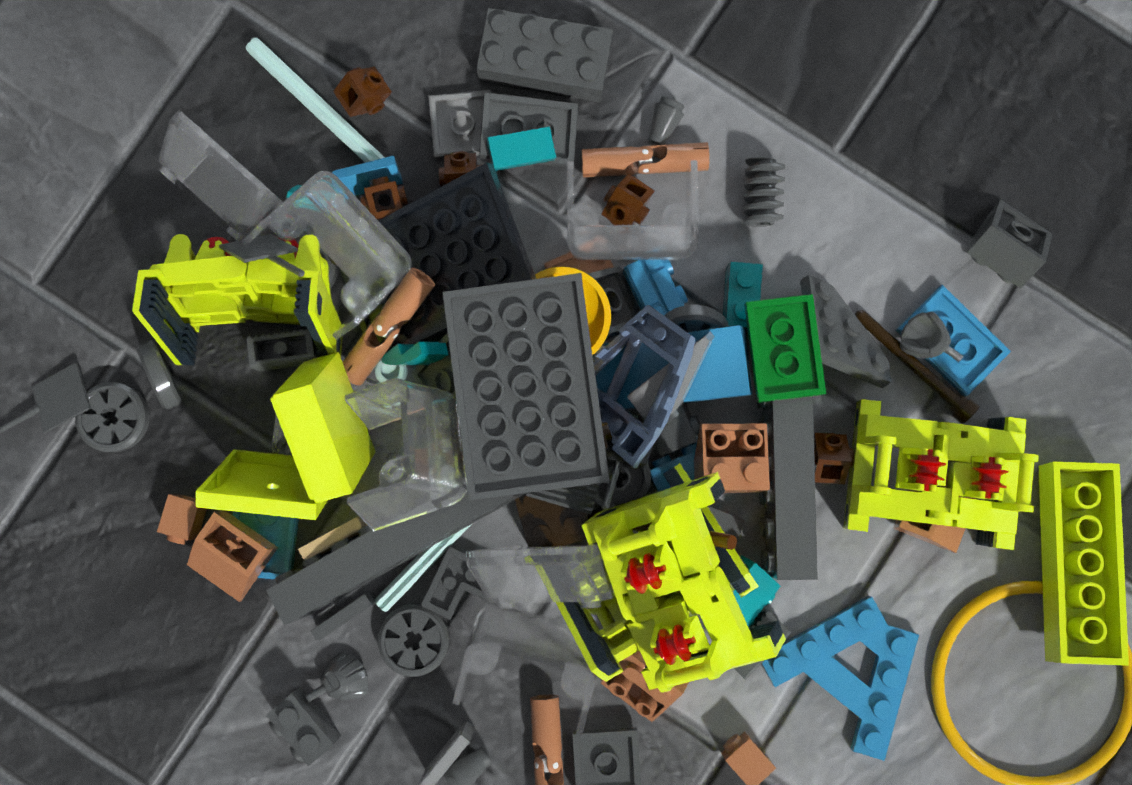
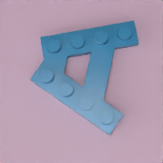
[762,596,919,761]

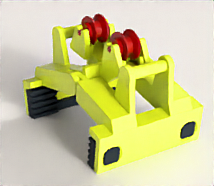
[843,399,1039,550]

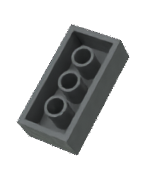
[477,8,613,103]

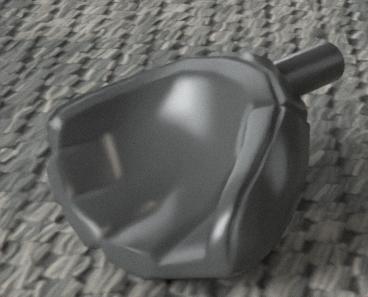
[900,311,963,362]
[304,652,369,703]

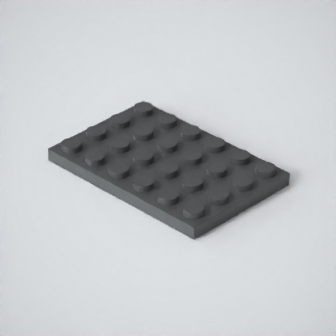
[443,273,610,501]

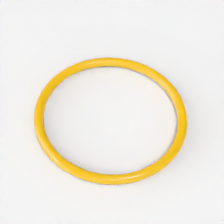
[931,581,1132,785]

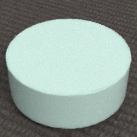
[375,361,408,387]

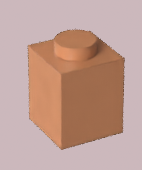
[157,494,207,544]
[721,731,776,785]

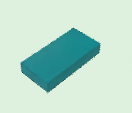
[487,127,557,171]

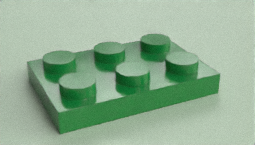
[744,294,826,403]

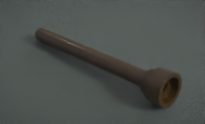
[855,310,980,424]

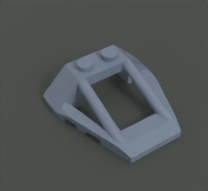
[593,305,695,468]

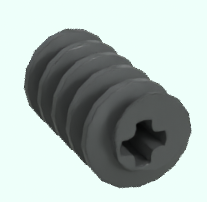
[743,157,785,227]

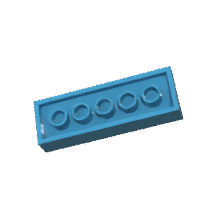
[592,325,752,410]

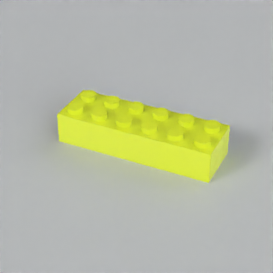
[1038,462,1129,666]

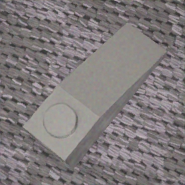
[627,331,715,425]

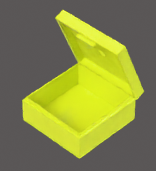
[196,352,376,520]

